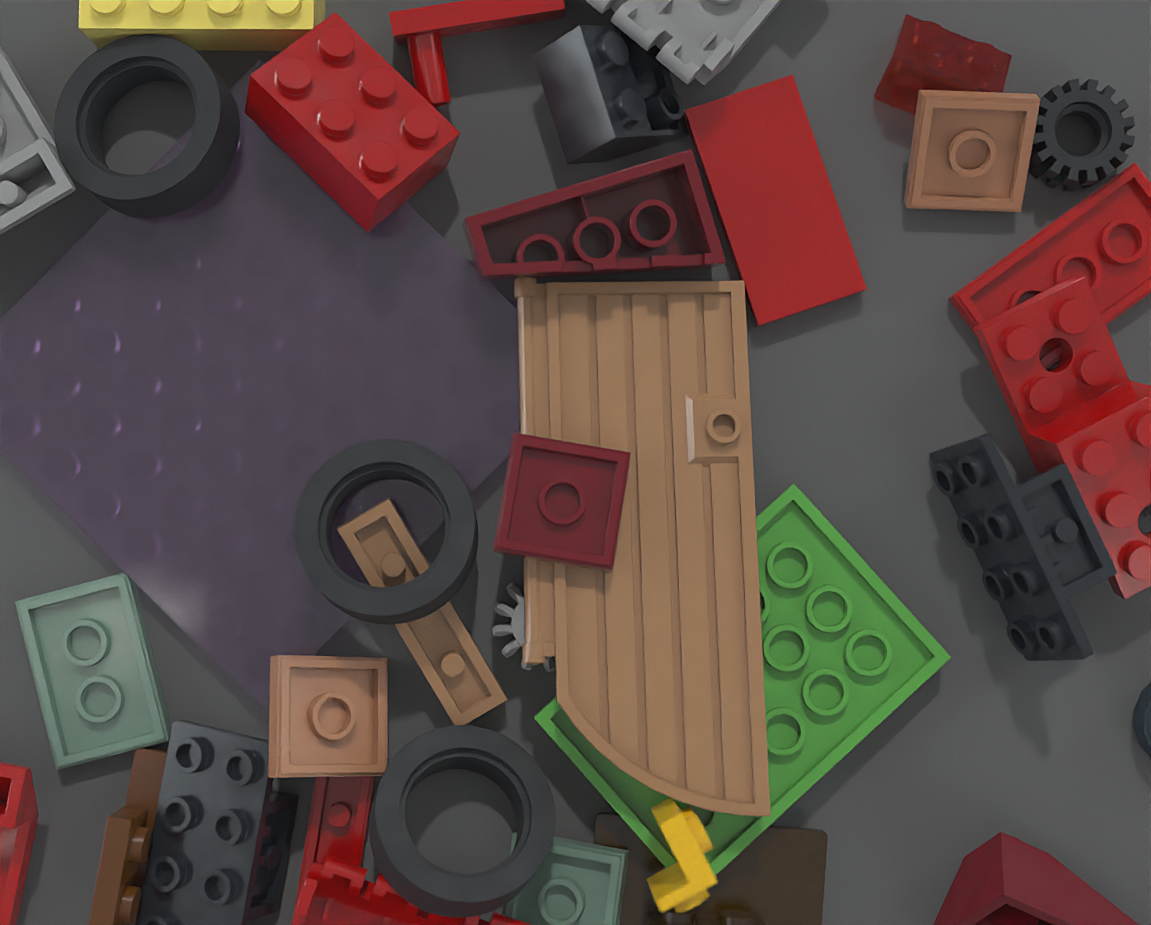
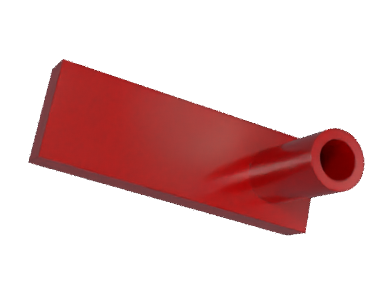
[389,0,565,107]

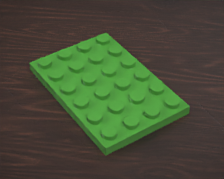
[534,483,952,875]

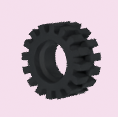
[1029,78,1135,191]

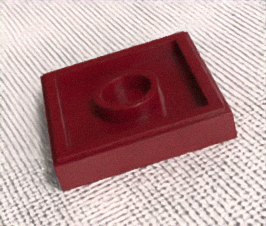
[493,432,631,572]

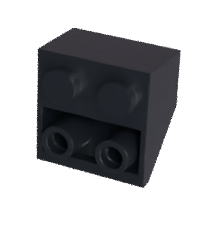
[533,25,689,164]

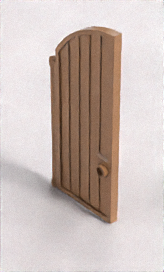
[514,277,770,816]

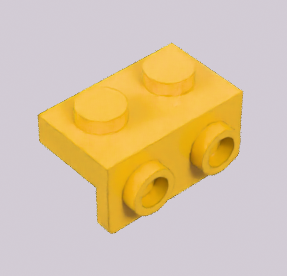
[647,798,718,913]

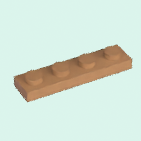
[337,498,507,726]

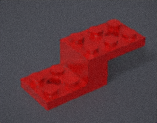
[973,275,1151,599]

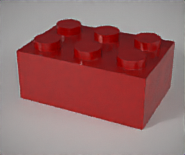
[244,12,460,233]

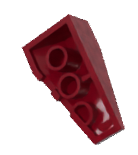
[933,832,1139,925]

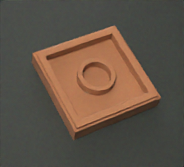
[904,90,1040,212]
[268,655,388,778]

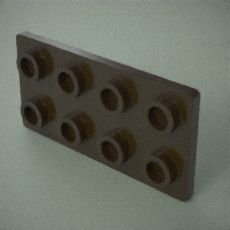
[594,812,828,925]

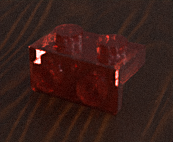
[874,14,1012,115]

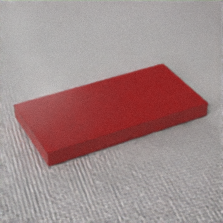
[683,74,867,328]
[948,162,1151,369]

